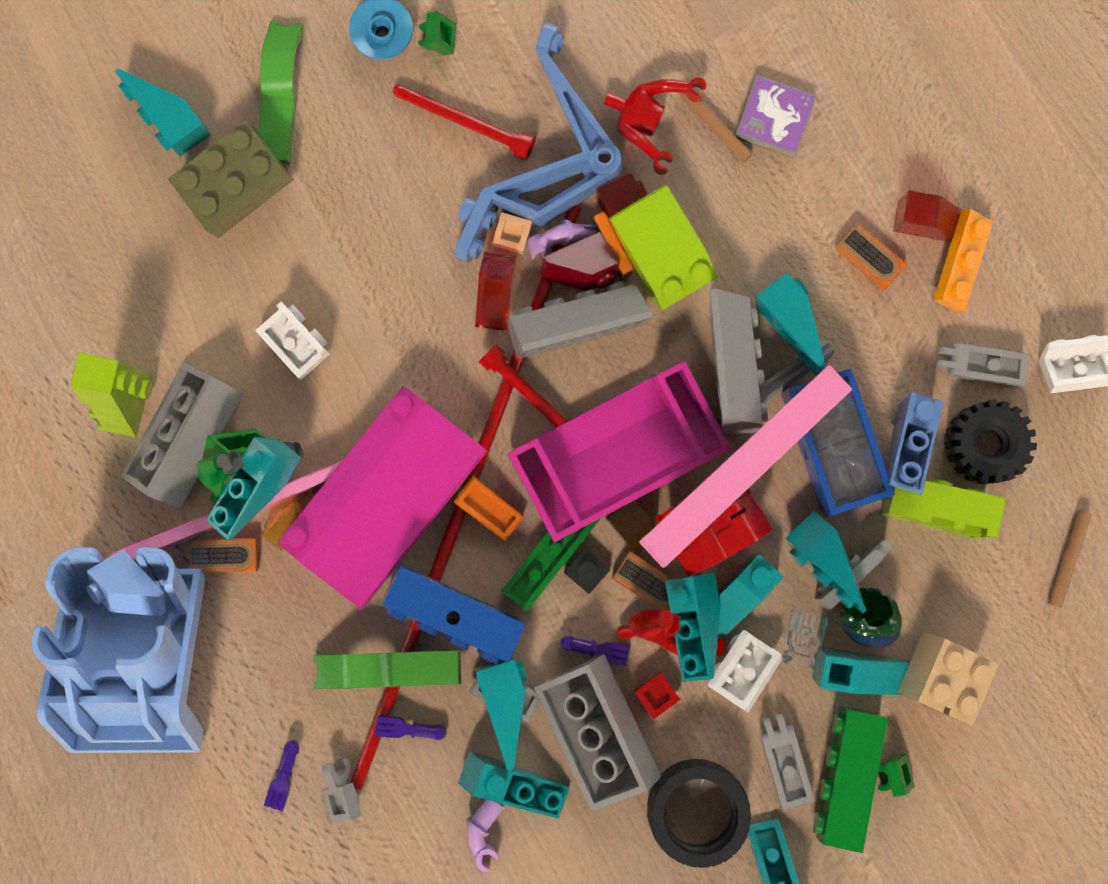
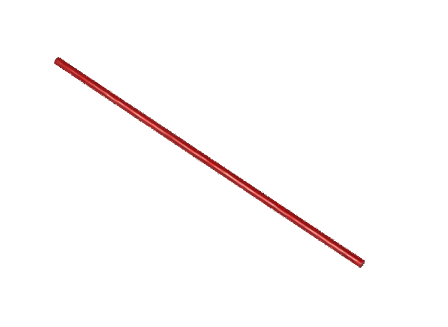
[350,205,581,790]

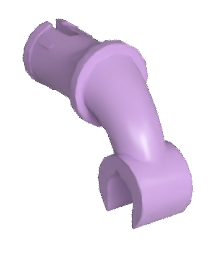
[527,220,597,260]
[466,800,505,872]

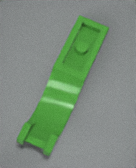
[258,21,303,164]
[313,650,462,689]

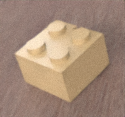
[897,631,999,727]

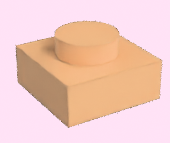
[492,212,532,255]

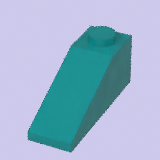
[756,273,826,376]
[718,554,784,638]
[475,656,528,771]
[748,818,800,884]

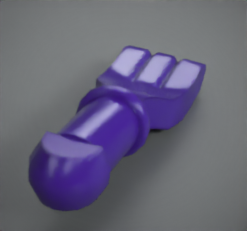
[560,636,631,666]
[374,715,447,740]
[264,740,299,812]

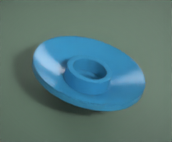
[349,0,413,60]

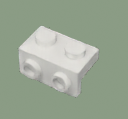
[255,302,330,380]
[1038,335,1108,393]
[708,630,784,712]

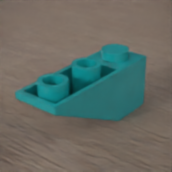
[115,68,211,157]
[206,437,301,540]
[786,511,866,613]
[665,572,720,682]
[812,646,910,695]
[458,751,570,819]

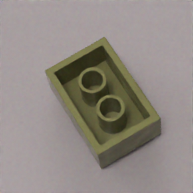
[168,119,294,238]

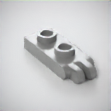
[936,343,1029,388]
[815,541,891,610]
[759,714,815,810]

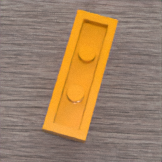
[933,209,993,312]

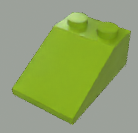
[609,185,718,310]

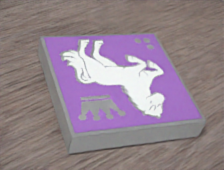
[735,75,817,158]

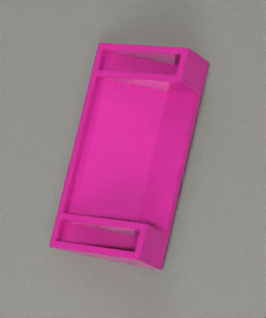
[507,361,731,542]
[278,386,487,610]

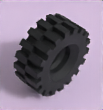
[944,400,1037,484]

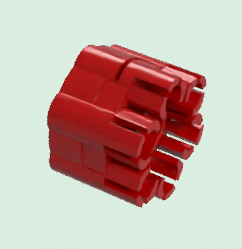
[655,488,773,577]

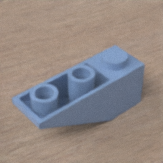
[888,392,944,495]

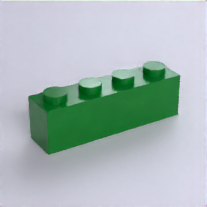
[813,706,888,853]

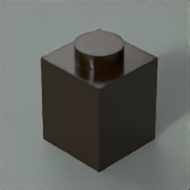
[606,500,656,550]

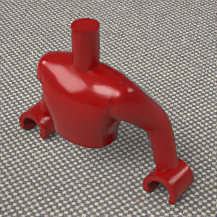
[603,77,707,175]
[617,609,724,657]

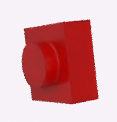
[634,672,681,719]

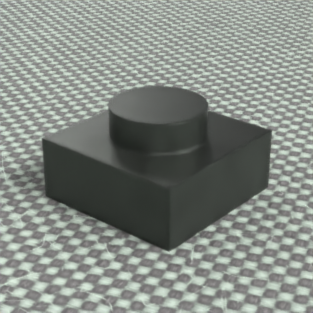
[564,548,610,595]

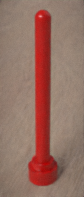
[392,84,536,161]
[478,344,568,428]

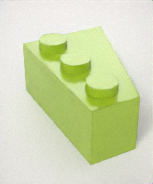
[70,352,153,438]
[880,479,1007,539]

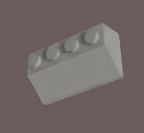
[507,282,652,359]
[710,289,768,435]
[121,362,243,509]
[534,654,661,812]

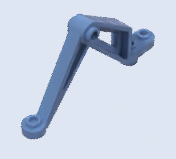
[455,22,623,263]

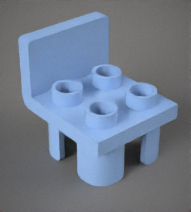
[32,547,205,753]

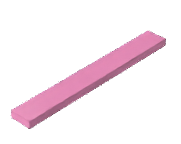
[639,365,852,568]
[110,460,343,562]

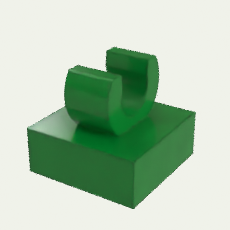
[418,11,456,56]
[877,753,915,797]

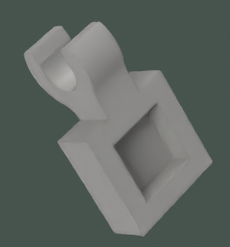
[322,758,362,822]

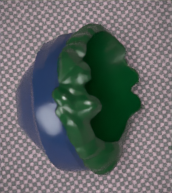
[839,587,902,648]

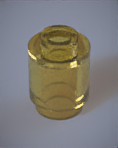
[261,499,305,550]

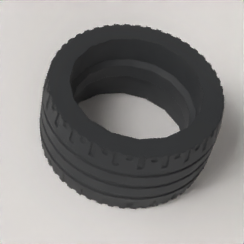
[647,759,751,868]

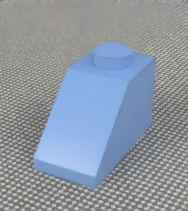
[87,549,166,616]

